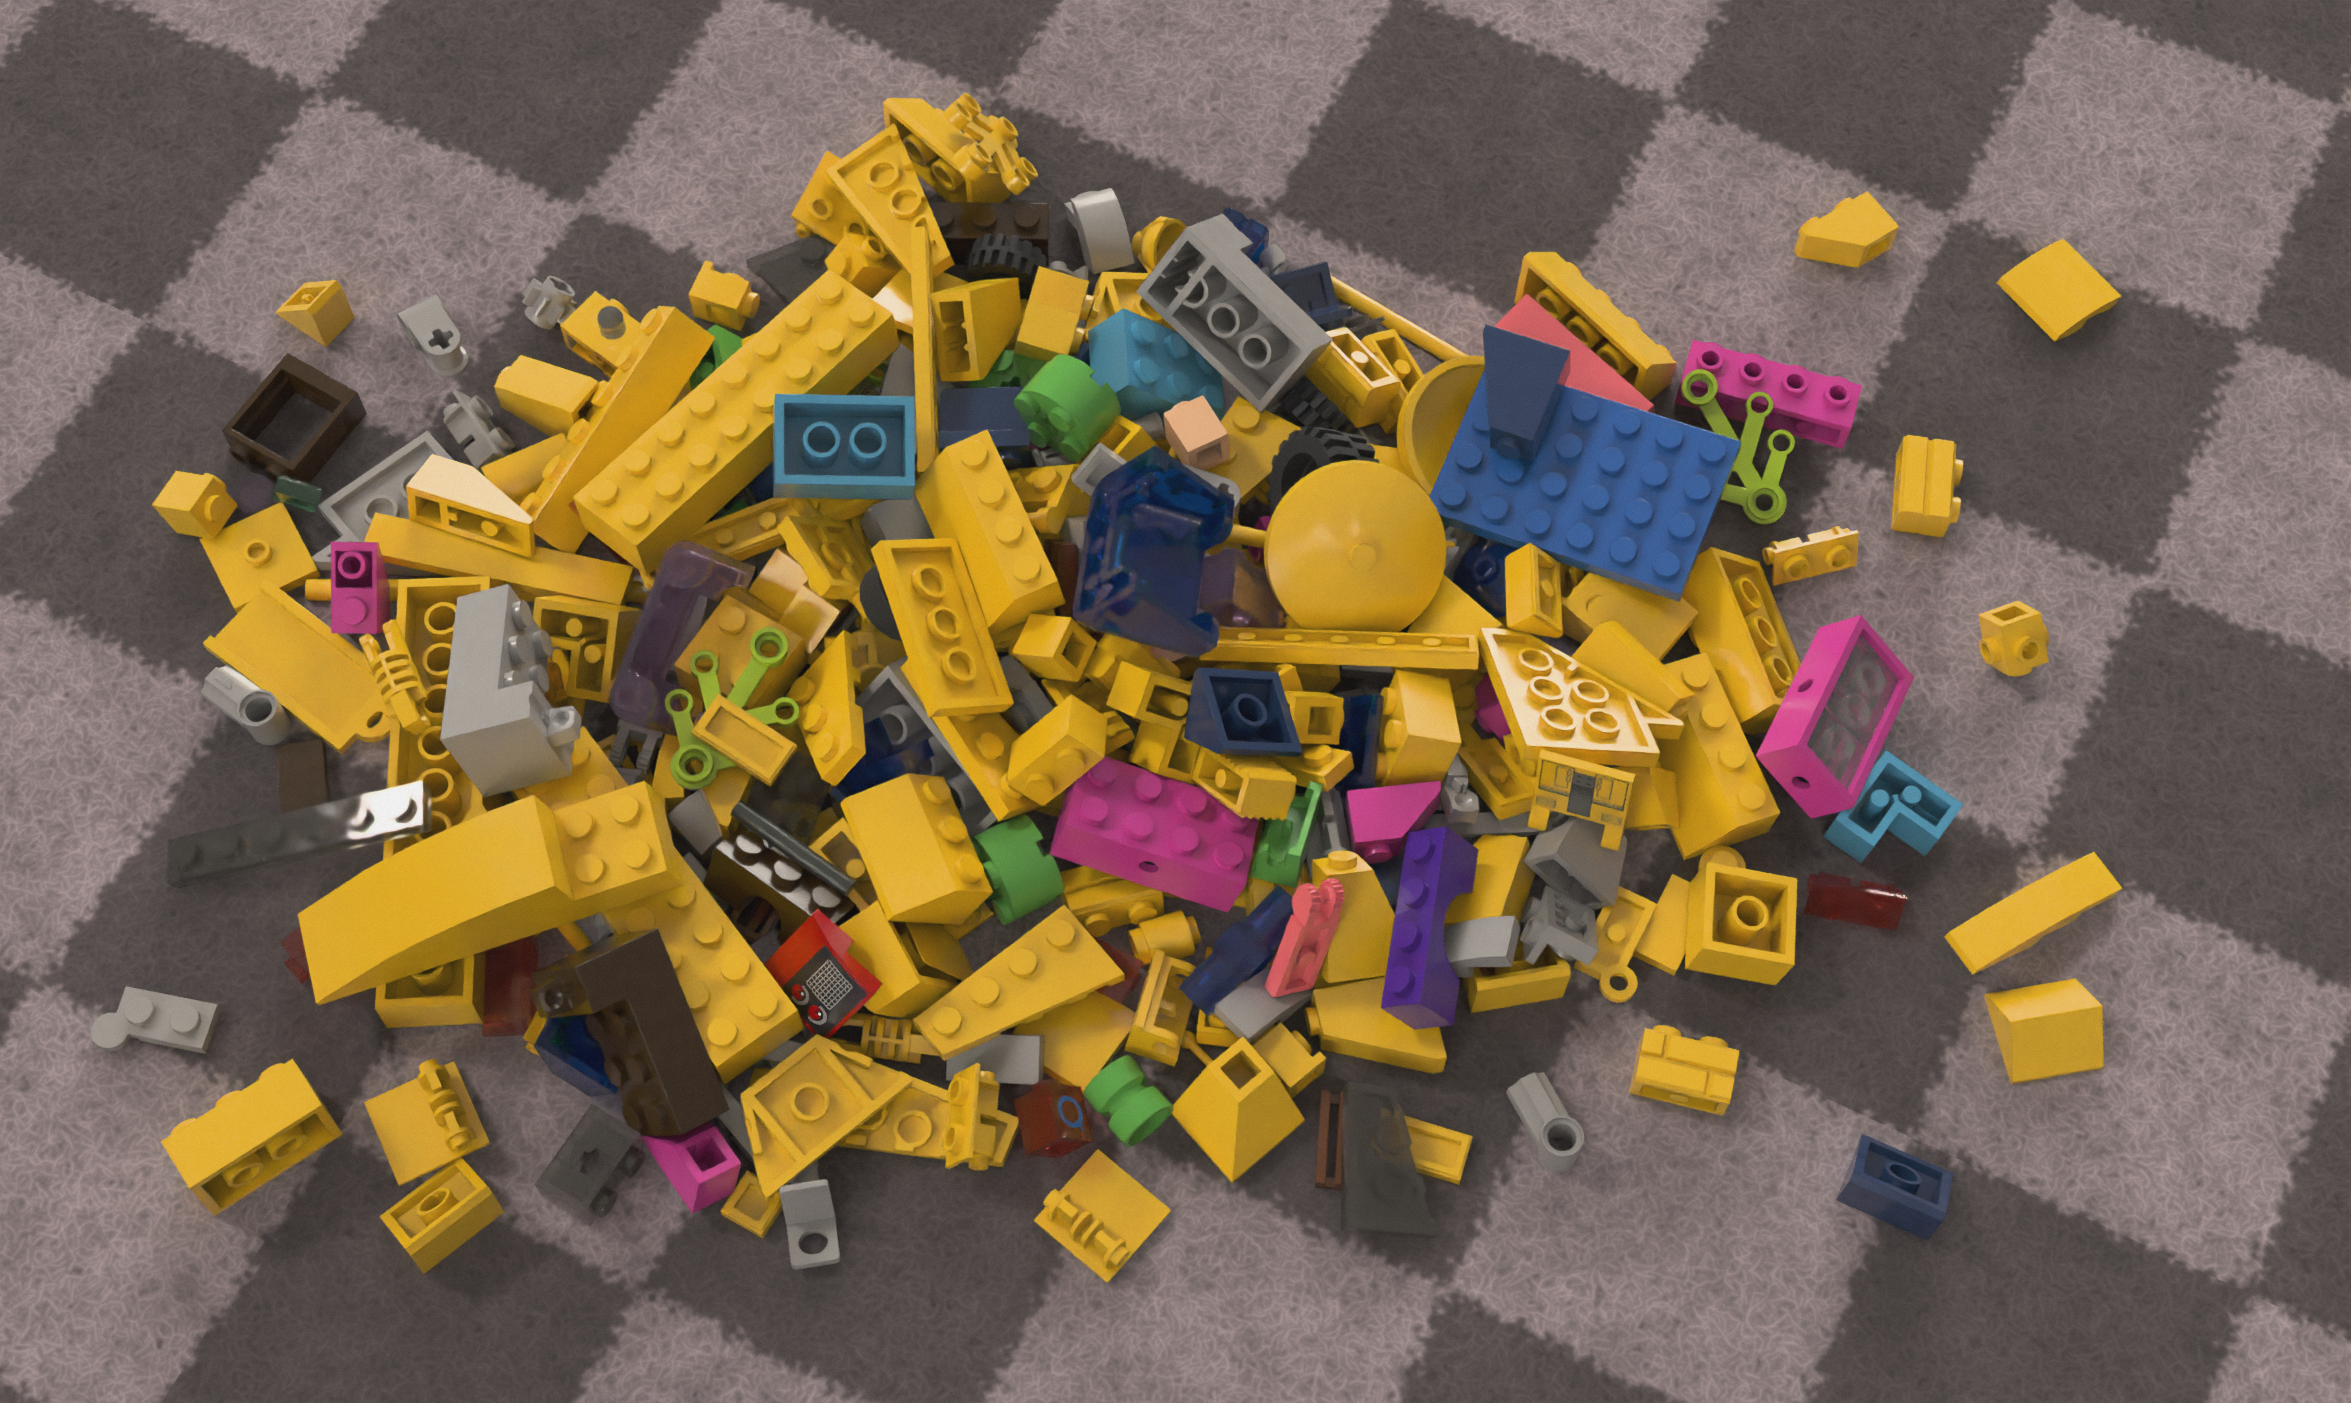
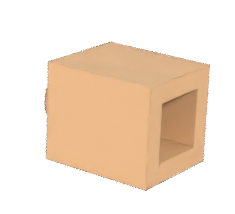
[1163,395,1230,471]

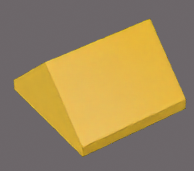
[1463,933,1571,1013]
[1984,978,2104,1084]
[379,1157,504,1274]

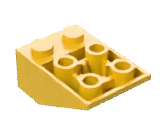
[1559,562,1699,661]

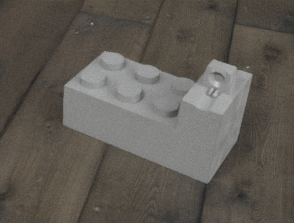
[1136,214,1333,413]
[440,584,581,797]

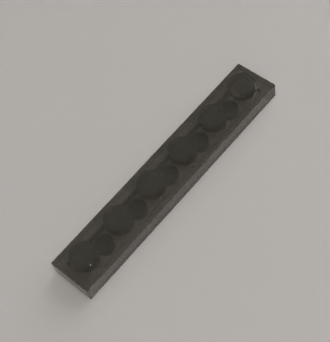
[166,781,431,888]

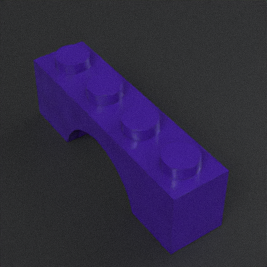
[1381,826,1478,1030]

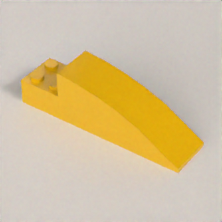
[298,781,684,1005]

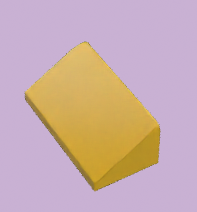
[1505,543,1563,638]

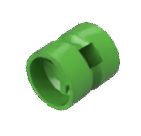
[1083,1055,1173,1148]

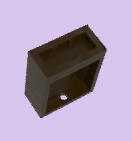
[222,353,367,492]

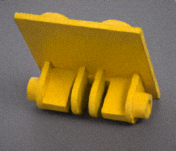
[790,150,876,246]
[364,1059,490,1186]
[1034,1149,1171,1284]

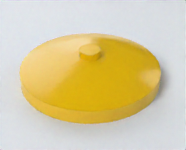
[1397,356,1485,496]
[1264,460,1447,632]

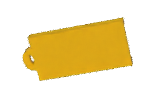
[203,578,391,755]

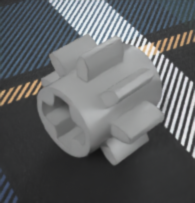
[522,276,577,330]

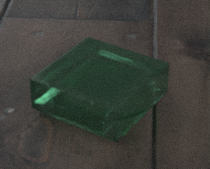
[271,476,322,513]

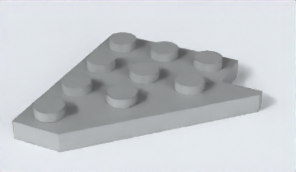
[312,431,453,578]

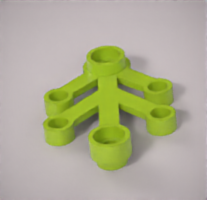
[1681,369,1795,525]
[665,627,799,790]

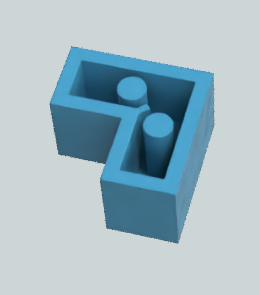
[1823,750,1964,863]

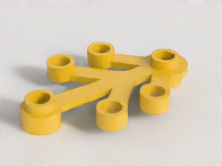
[944,93,1038,195]

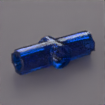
[1178,885,1294,1017]

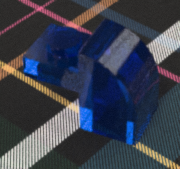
[839,717,935,795]

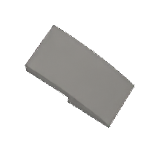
[1444,916,1520,977]
[1214,965,1313,1044]

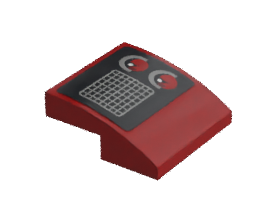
[764,909,883,1039]

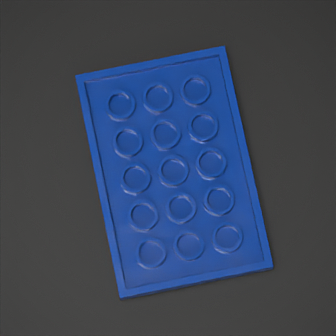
[1429,370,1741,602]

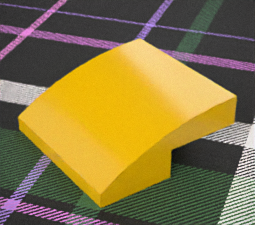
[1997,238,2121,342]
[1012,989,1135,1097]

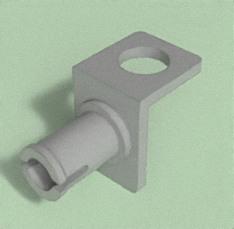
[779,1160,840,1270]

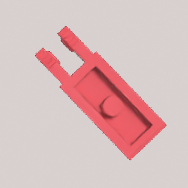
[1264,878,1345,998]

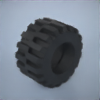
[1267,426,1379,515]

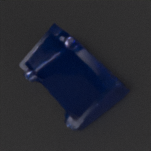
[1073,445,1235,657]

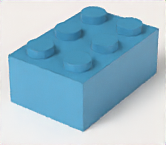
[1088,308,1225,429]
[773,394,915,500]

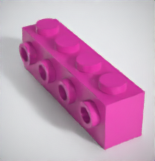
[1675,340,1862,449]

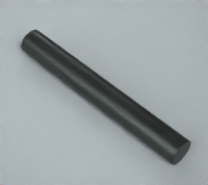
[730,800,856,897]

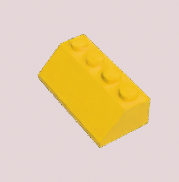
[1514,252,1677,401]
[914,429,1066,636]
[1682,547,1801,735]
[1656,652,1780,860]

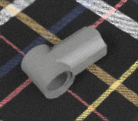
[200,664,292,745]
[1506,1072,1584,1173]

